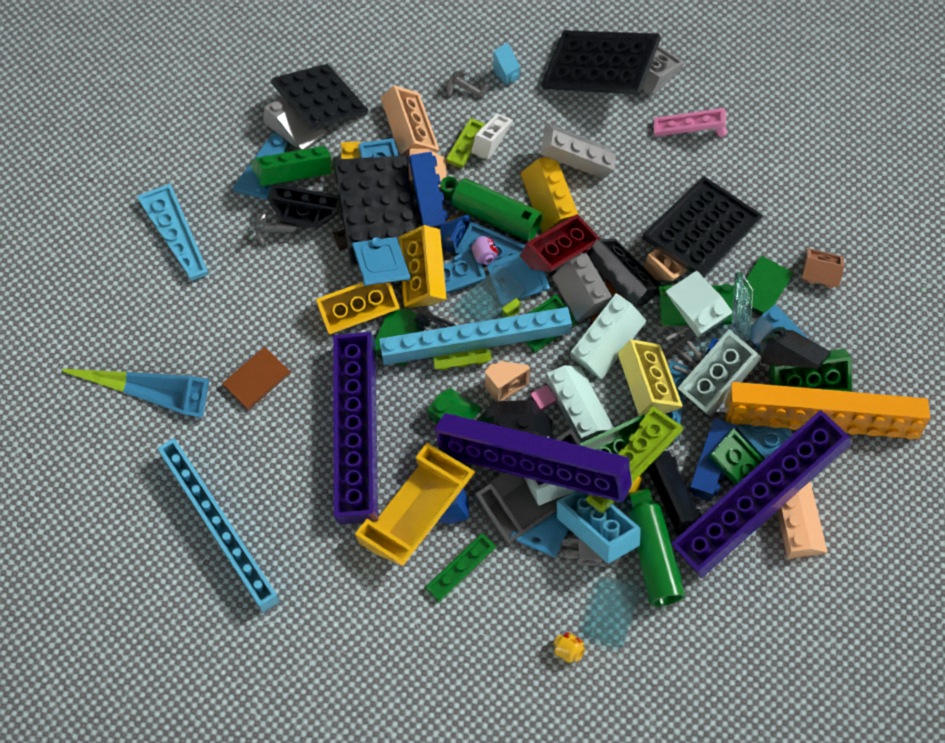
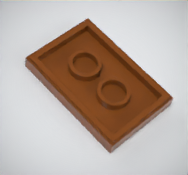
[222,347,291,410]

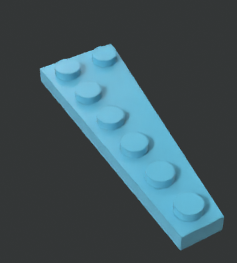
[137,183,209,281]

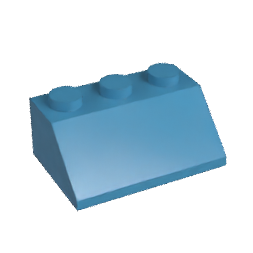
[744,305,809,353]

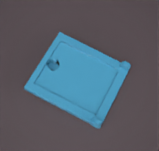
[352,237,410,286]
[486,251,550,306]
[511,511,569,558]

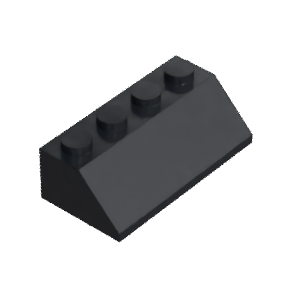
[587,238,662,307]
[647,451,702,535]

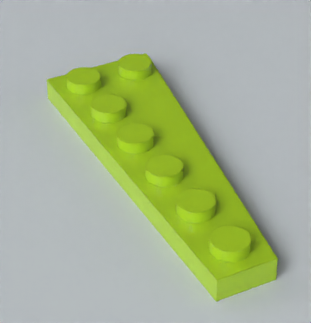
[587,406,683,514]

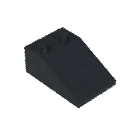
[760,327,831,369]

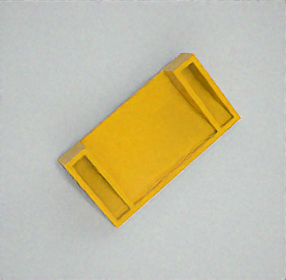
[355,443,475,566]

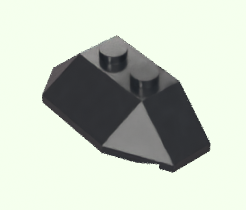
[267,184,340,230]
[477,400,553,439]

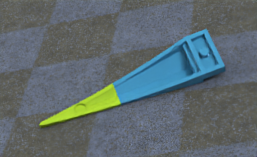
[62,369,210,417]

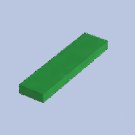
[425,533,496,603]

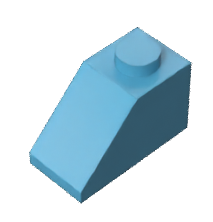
[493,43,520,86]

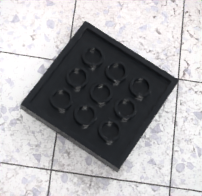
[271,63,369,131]

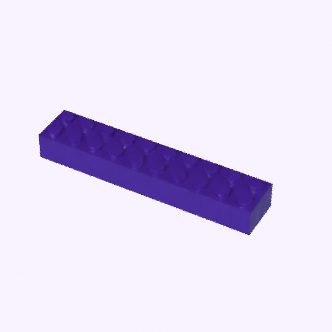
[333,332,378,525]
[671,410,851,579]
[434,413,632,503]

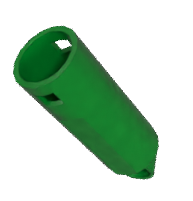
[440,176,543,242]
[628,488,686,607]

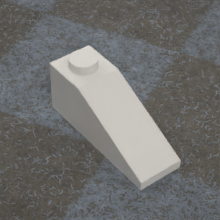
[471,113,513,160]

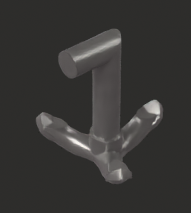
[446,70,490,99]
[255,212,296,247]

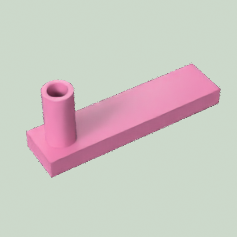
[654,108,727,137]

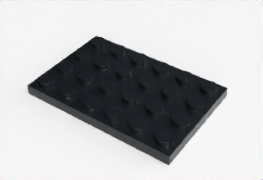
[541,30,661,95]
[333,155,418,266]
[642,176,763,278]

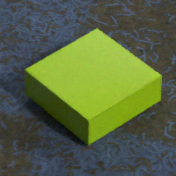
[501,298,521,318]

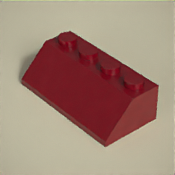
[519,214,600,272]

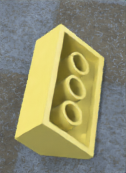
[618,339,683,416]

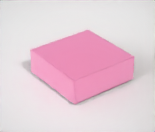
[530,385,557,410]

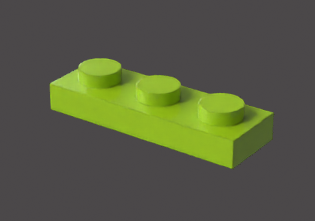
[446,118,486,169]
[433,348,492,370]

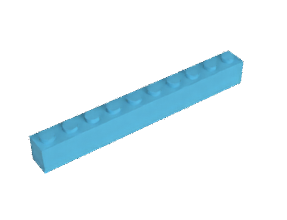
[379,307,572,365]
[157,438,280,613]

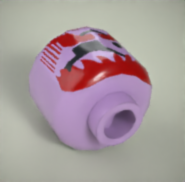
[471,236,498,265]

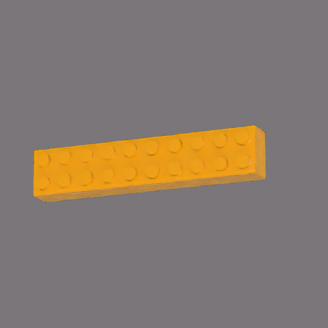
[724,382,930,440]

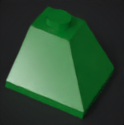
[428,388,482,424]

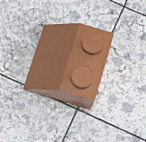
[801,248,845,288]

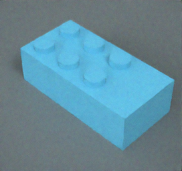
[557,491,640,564]

